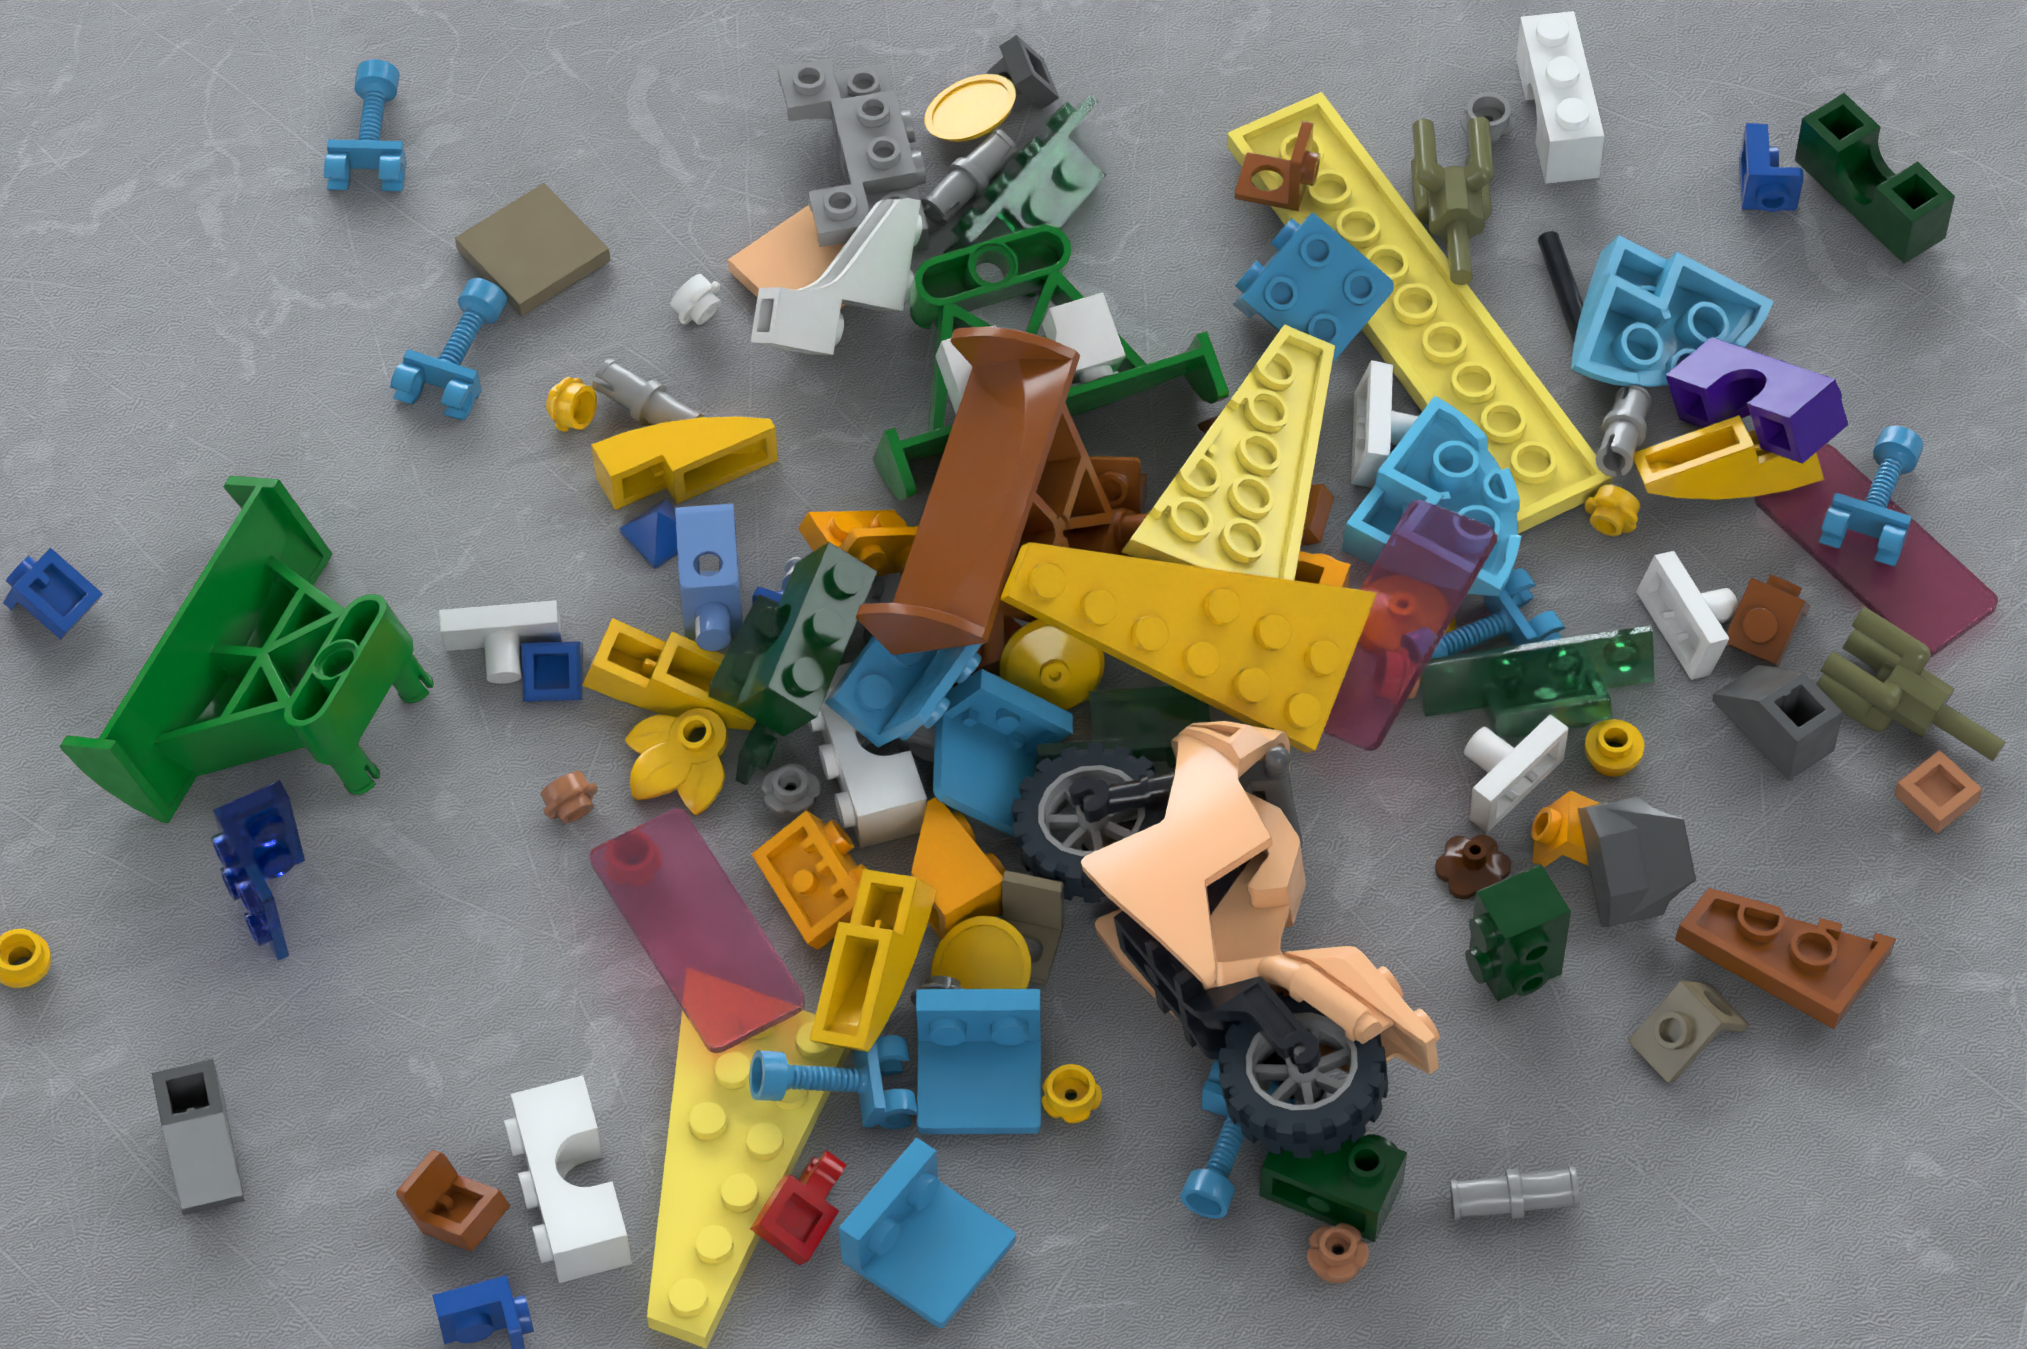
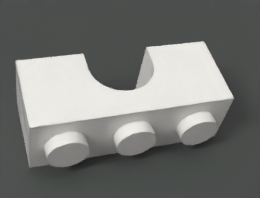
[1516,11,1604,184]
[935,292,1126,414]
[808,662,927,848]
[504,1076,632,1283]

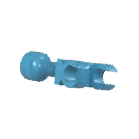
[324,59,407,191]
[390,278,508,421]
[1819,426,1924,567]
[1402,568,1566,681]
[749,1035,918,1129]
[1180,1060,1296,1219]

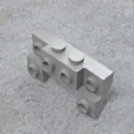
[778,58,929,252]

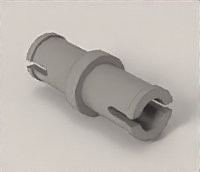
[921,129,1018,226]
[592,358,704,425]
[1595,385,1652,477]
[1450,1167,1580,1221]

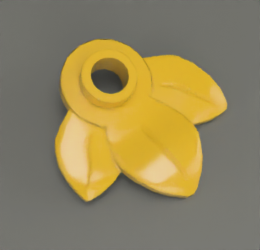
[625,708,728,816]

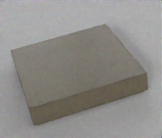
[455,183,611,317]

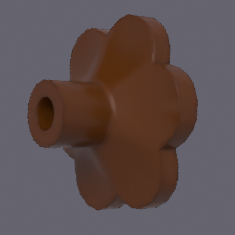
[1435,835,1512,899]

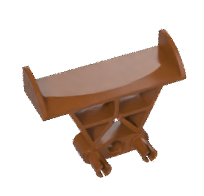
[856,326,1149,655]

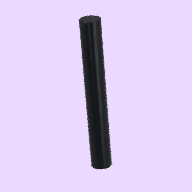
[1538,231,1583,343]

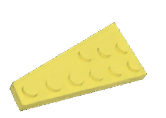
[1121,324,1335,580]
[647,970,851,1349]

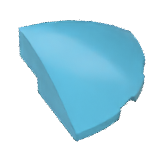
[1571,235,1774,387]
[1342,396,1521,596]

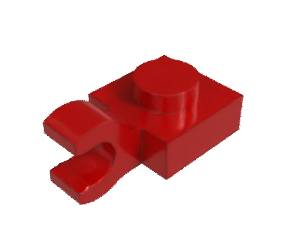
[750,1150,846,1266]

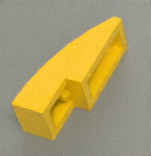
[1633,415,1824,500]
[591,416,778,510]
[582,618,761,731]
[809,869,937,1052]

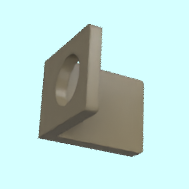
[1002,870,1064,985]
[1629,980,1750,1082]

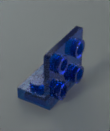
[211,780,305,961]

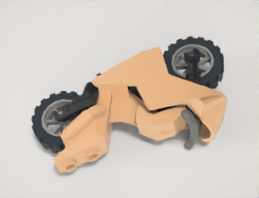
[1012,721,1440,1158]

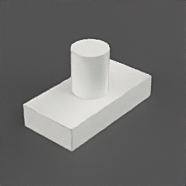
[1351,360,1419,488]
[1636,551,1738,680]
[439,600,562,684]
[1464,714,1569,833]

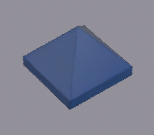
[620,498,678,569]

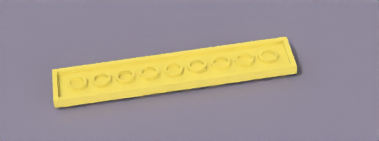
[1227,92,1613,534]

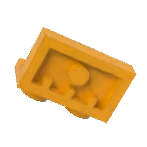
[798,510,919,576]
[751,810,868,950]

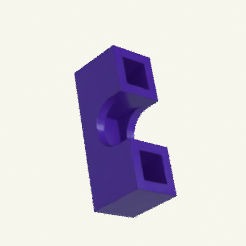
[1666,337,1848,464]

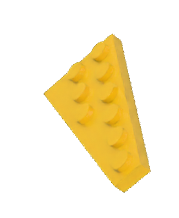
[1000,542,1377,753]

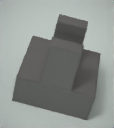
[987,35,1059,113]

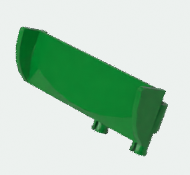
[873,224,1229,501]
[60,476,434,823]

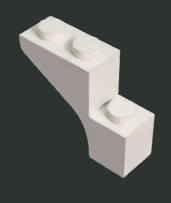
[750,198,922,355]

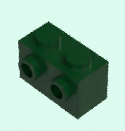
[1465,864,1571,1002]
[1260,1134,1407,1242]

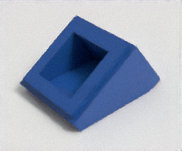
[522,641,583,702]

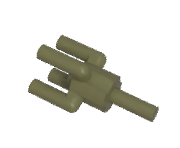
[1411,117,1494,285]
[1816,606,2006,761]

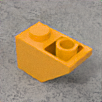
[911,797,1006,940]

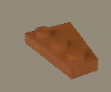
[1675,888,1896,1029]

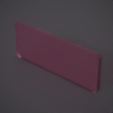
[1754,444,1998,657]
[1323,500,1497,751]
[590,809,805,1053]

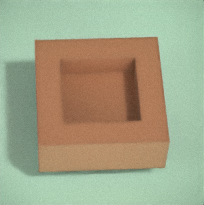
[1894,750,1982,834]

